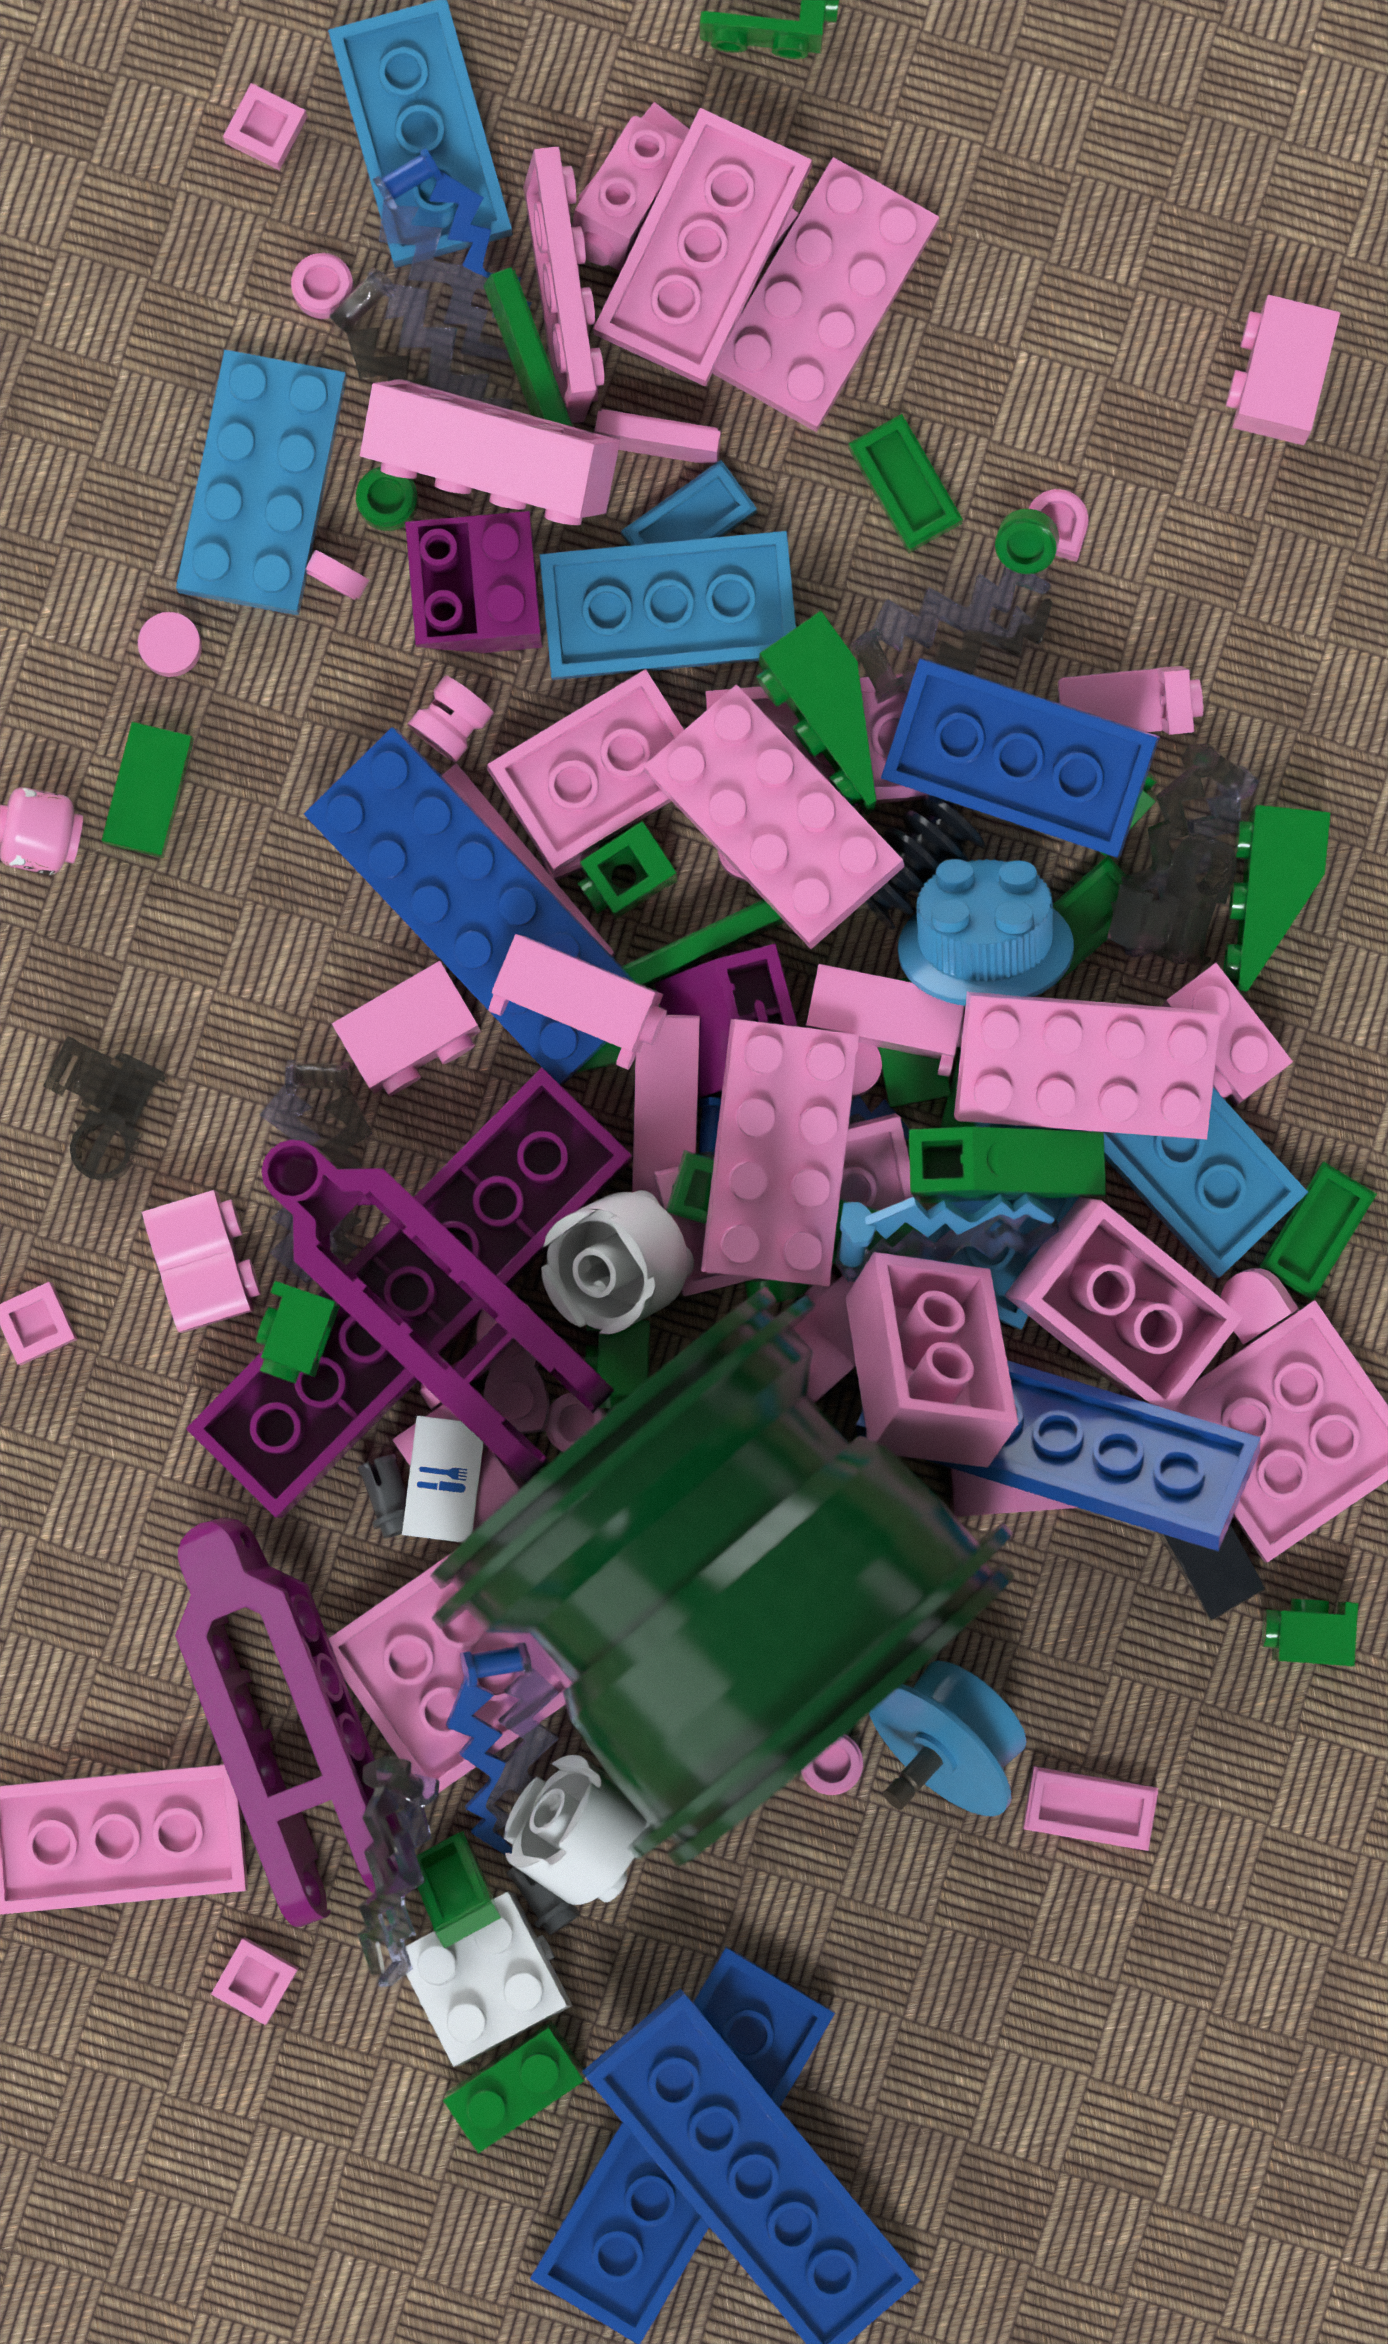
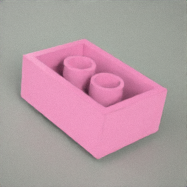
[1004,1197,1244,1410]
[845,1252,1018,1468]

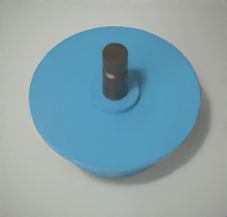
[869,1661,1026,1816]

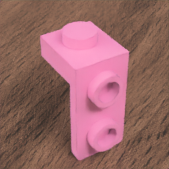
[572,116,684,272]
[1058,666,1203,735]

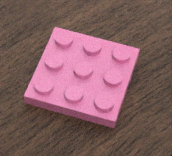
[1173,1300,1388,1563]
[328,1554,572,1800]

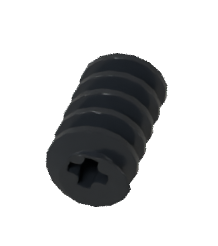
[864,794,986,930]

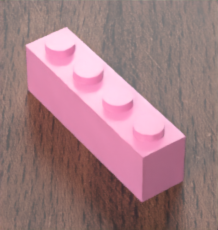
[360,379,620,525]

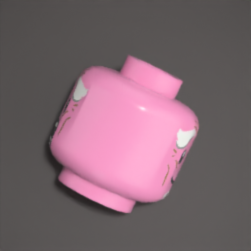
[0,787,83,875]

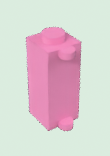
[489,934,667,1070]
[806,964,965,1077]

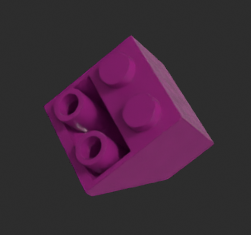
[405,511,543,653]
[654,944,798,1101]

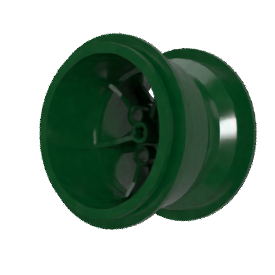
[430,1287,1014,1867]

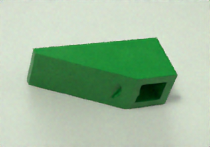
[756,611,876,816]
[1223,805,1331,997]
[909,1127,1106,1203]

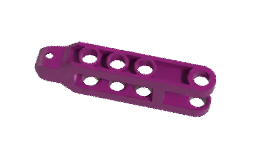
[261,1139,615,1483]
[175,1517,414,1927]

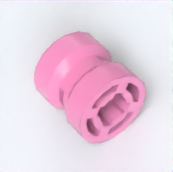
[407,675,494,762]

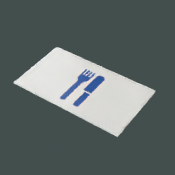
[402,1416,483,1542]

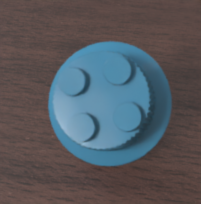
[898,859,1074,1006]

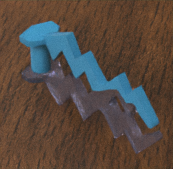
[835,1193,1059,1282]

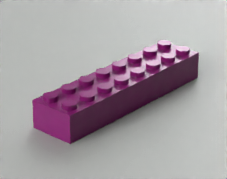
[186,1067,633,1518]

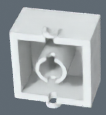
[395,1892,573,2067]

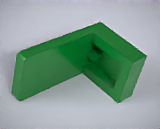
[699,0,839,59]

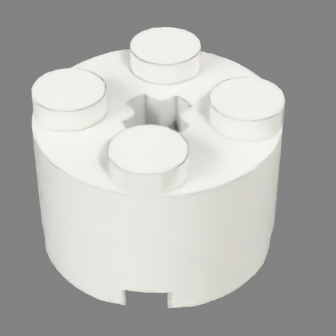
[541,1190,694,1334]
[504,1755,650,1905]

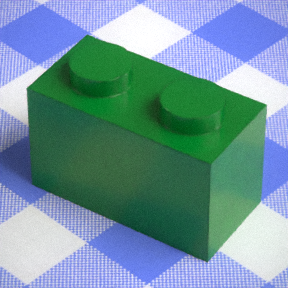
[443,2021,585,2154]

